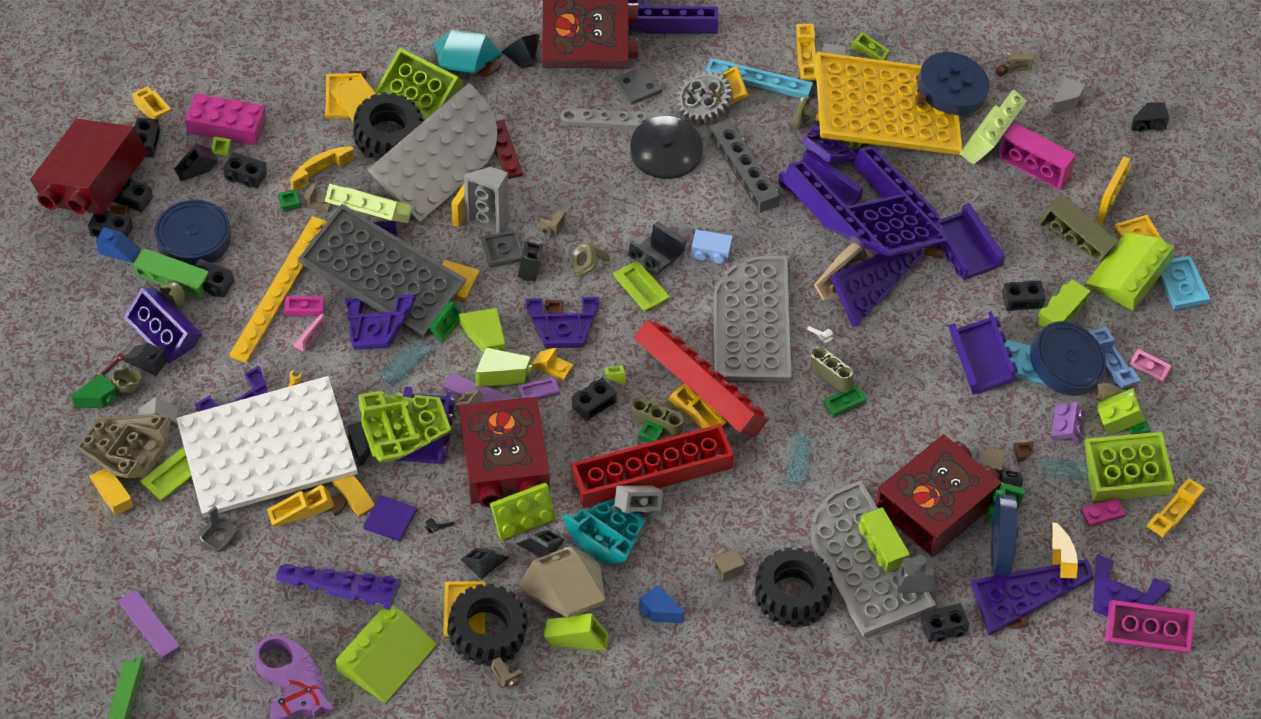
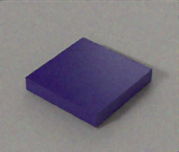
[363,495,417,542]

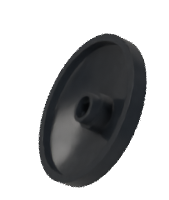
[630,116,703,179]

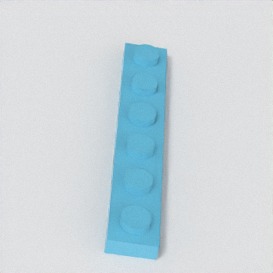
[705,58,813,98]

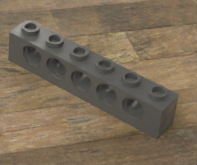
[710,119,781,213]

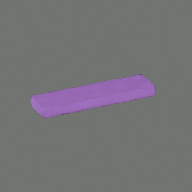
[443,373,516,403]
[118,590,181,660]

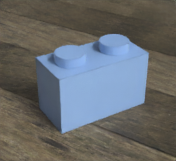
[691,230,732,264]

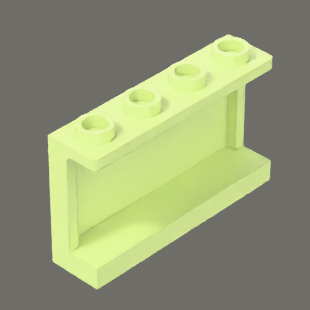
[959,90,1027,164]
[325,184,412,223]

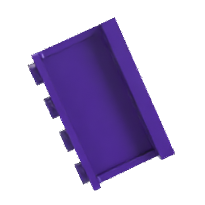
[778,149,863,206]
[938,203,1005,280]
[948,311,1018,395]
[395,387,455,464]

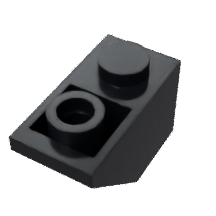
[1131,102,1169,132]

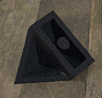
[501,34,540,68]
[515,530,564,557]
[461,548,510,579]

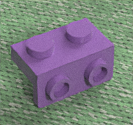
[1051,402,1086,444]

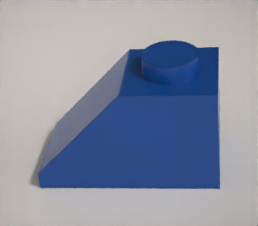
[96,227,141,263]
[639,585,685,623]

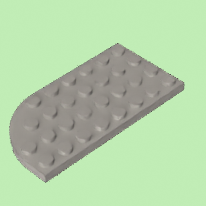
[368,83,497,224]
[713,256,792,382]
[810,480,936,637]

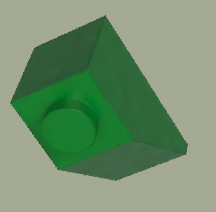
[71,374,118,408]

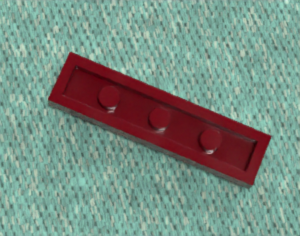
[495,119,523,179]

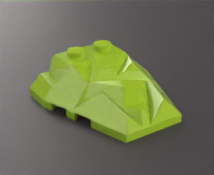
[358,391,451,462]

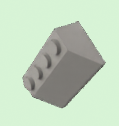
[464,167,509,233]

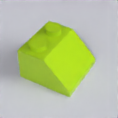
[1098,388,1146,435]

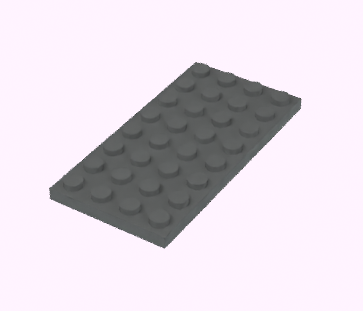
[298,204,466,338]

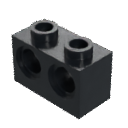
[133,118,161,157]
[223,152,267,188]
[113,178,153,213]
[88,210,133,238]
[195,259,234,298]
[1002,280,1046,311]
[572,377,617,421]
[921,603,969,643]

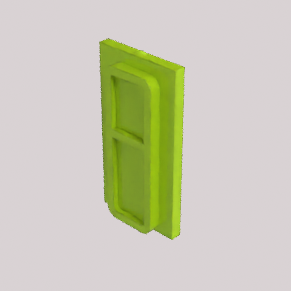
[613,261,670,312]
[140,447,192,502]

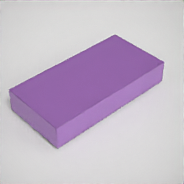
[518,377,560,400]

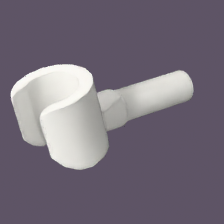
[807,326,833,343]

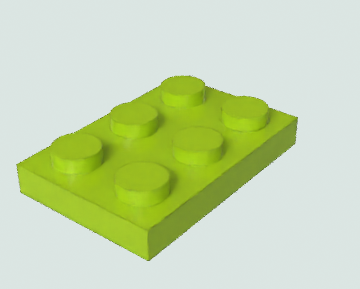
[490,483,556,541]

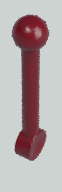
[94,353,125,378]

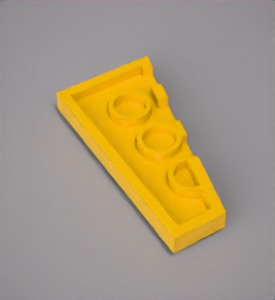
[1096,156,1131,224]

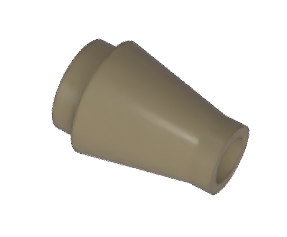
[1093,382,1124,401]

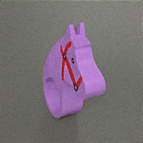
[255,635,333,719]

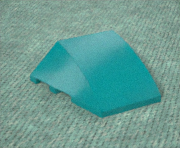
[433,30,502,73]
[563,499,646,565]

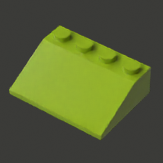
[375,47,464,120]
[1085,232,1174,311]
[1085,432,1175,502]
[336,605,437,703]

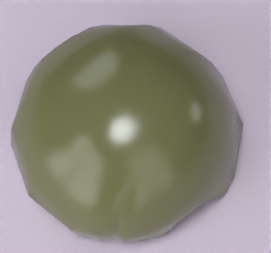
[159,281,186,310]
[111,367,143,394]

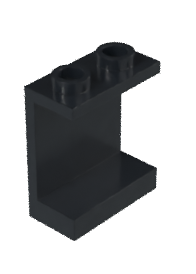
[628,221,687,275]

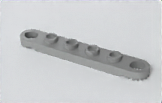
[560,108,666,129]

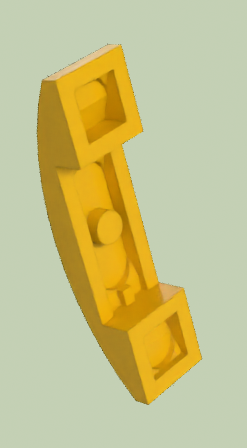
[796,24,817,81]
[290,146,355,191]
[331,475,375,516]
[1146,478,1205,537]

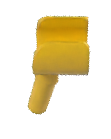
[288,370,301,387]

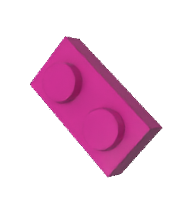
[285,296,324,316]
[1081,498,1126,527]

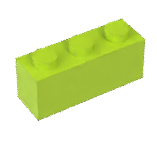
[1038,280,1091,327]
[858,507,910,573]

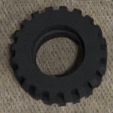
[353,92,423,161]
[755,547,834,627]
[447,583,528,666]

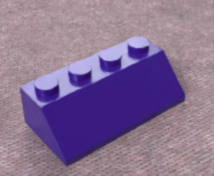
[123,287,202,364]

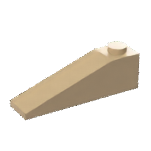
[814,243,873,300]

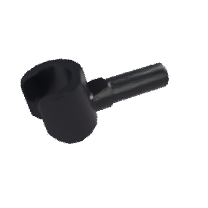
[425,518,454,533]

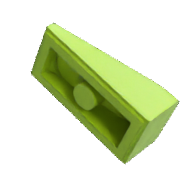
[850,31,890,61]

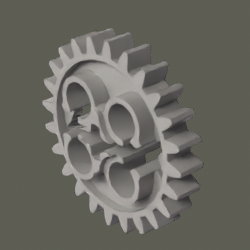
[676,70,734,124]

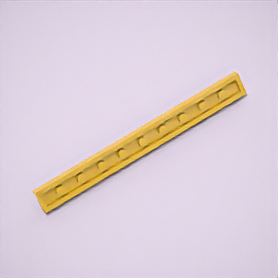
[230,216,328,363]

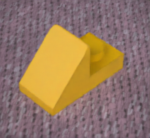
[531,348,573,381]

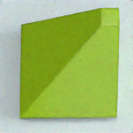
[212,136,232,157]
[604,365,626,385]

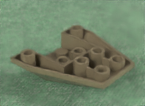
[77,414,171,478]
[519,546,606,618]

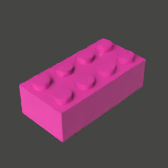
[185,93,267,145]
[998,122,1076,190]
[1105,600,1195,653]

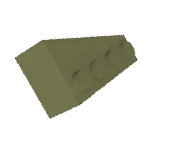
[1037,194,1118,262]

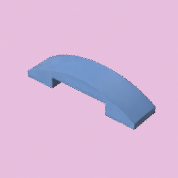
[1090,327,1141,388]

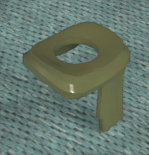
[791,96,817,129]
[572,242,610,276]

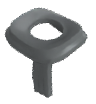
[200,506,238,552]

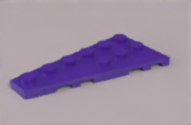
[830,249,925,327]
[971,559,1094,635]
[276,564,401,610]

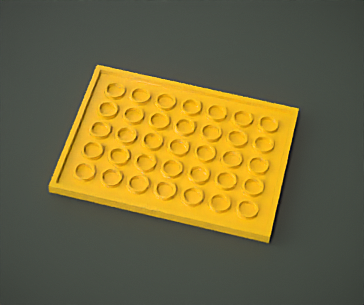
[815,52,962,155]

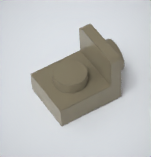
[1006,47,1034,70]
[305,184,332,213]
[539,209,566,237]
[455,390,483,410]
[491,657,523,687]

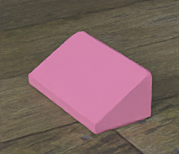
[293,314,325,351]
[1129,349,1173,382]

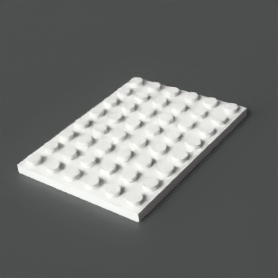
[176,376,358,518]

